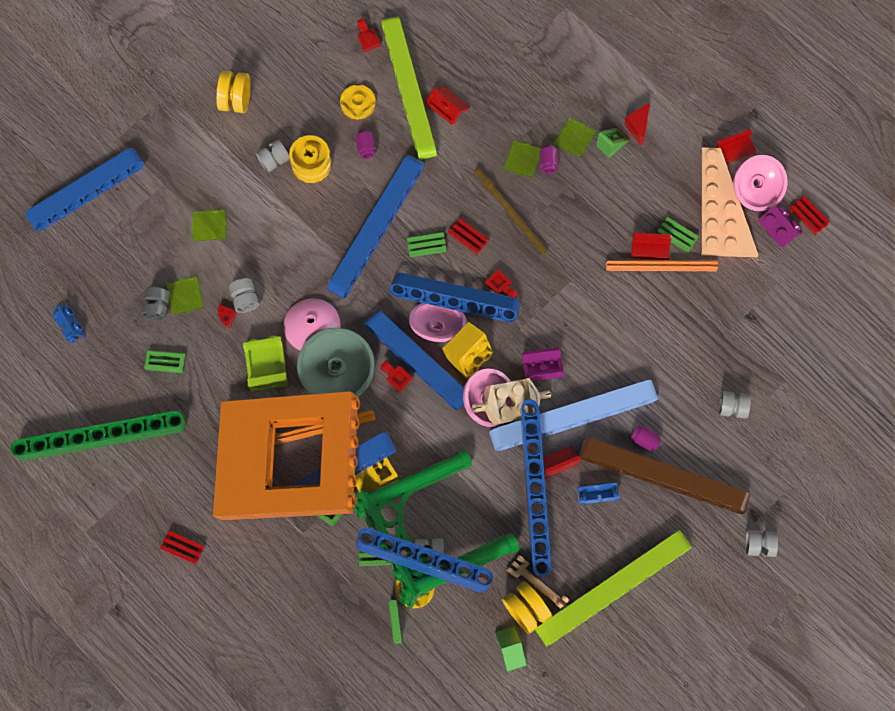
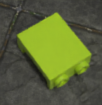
[243,336,289,392]

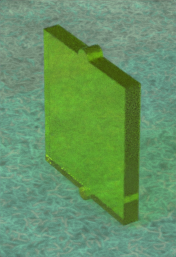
[554,118,596,158]
[504,141,540,178]
[191,210,228,242]
[166,277,204,315]

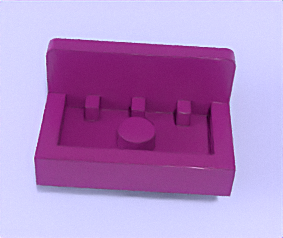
[758,206,803,249]
[522,347,564,381]

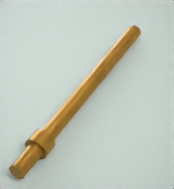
[474,168,548,255]

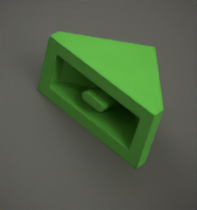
[596,128,630,158]
[495,626,527,672]

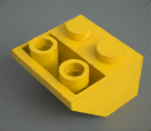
[442,322,493,379]
[355,458,398,493]

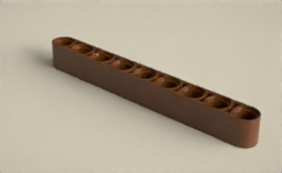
[577,437,751,514]

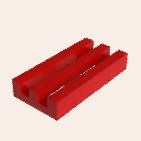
[790,196,830,235]
[448,218,489,255]
[160,530,205,565]

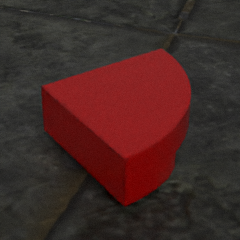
[218,304,237,329]

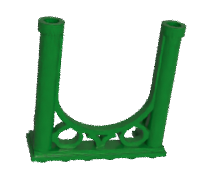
[354,449,519,610]

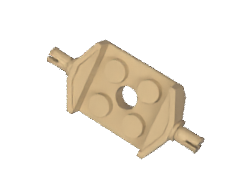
[472,378,551,425]

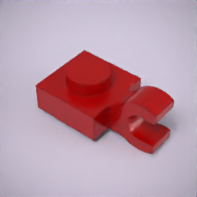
[357,18,381,53]
[485,269,517,299]
[380,361,413,393]

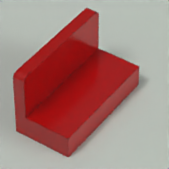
[425,86,470,125]
[715,129,756,165]
[631,232,671,260]
[538,445,581,479]

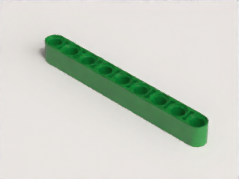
[10,411,186,461]

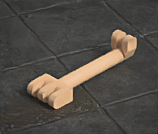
[506,555,569,610]

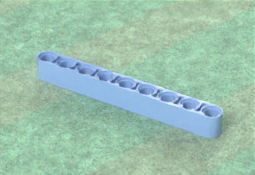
[489,380,658,451]

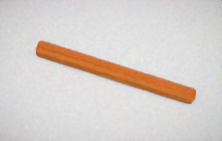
[606,260,718,272]
[275,410,375,445]

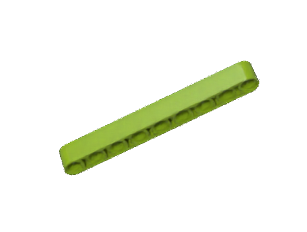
[381,16,437,160]
[535,530,692,647]

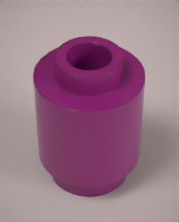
[355,130,376,159]
[539,145,558,174]
[631,425,662,452]

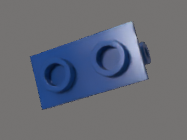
[53,304,86,343]
[578,482,620,506]

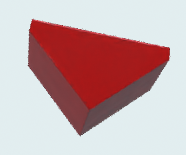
[624,104,650,145]

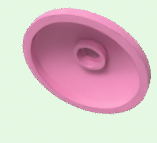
[733,155,787,211]
[284,298,341,351]
[409,303,467,342]
[463,369,512,427]

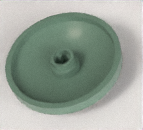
[297,328,375,397]

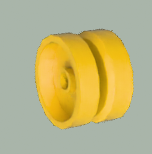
[217,71,250,113]
[289,135,332,183]
[502,581,552,634]

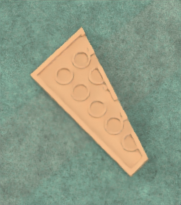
[701,148,758,257]

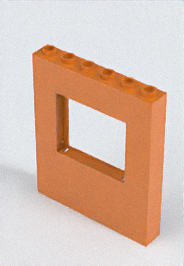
[213,391,360,520]

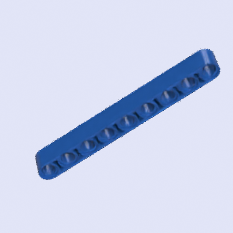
[327,155,425,299]
[520,399,551,578]

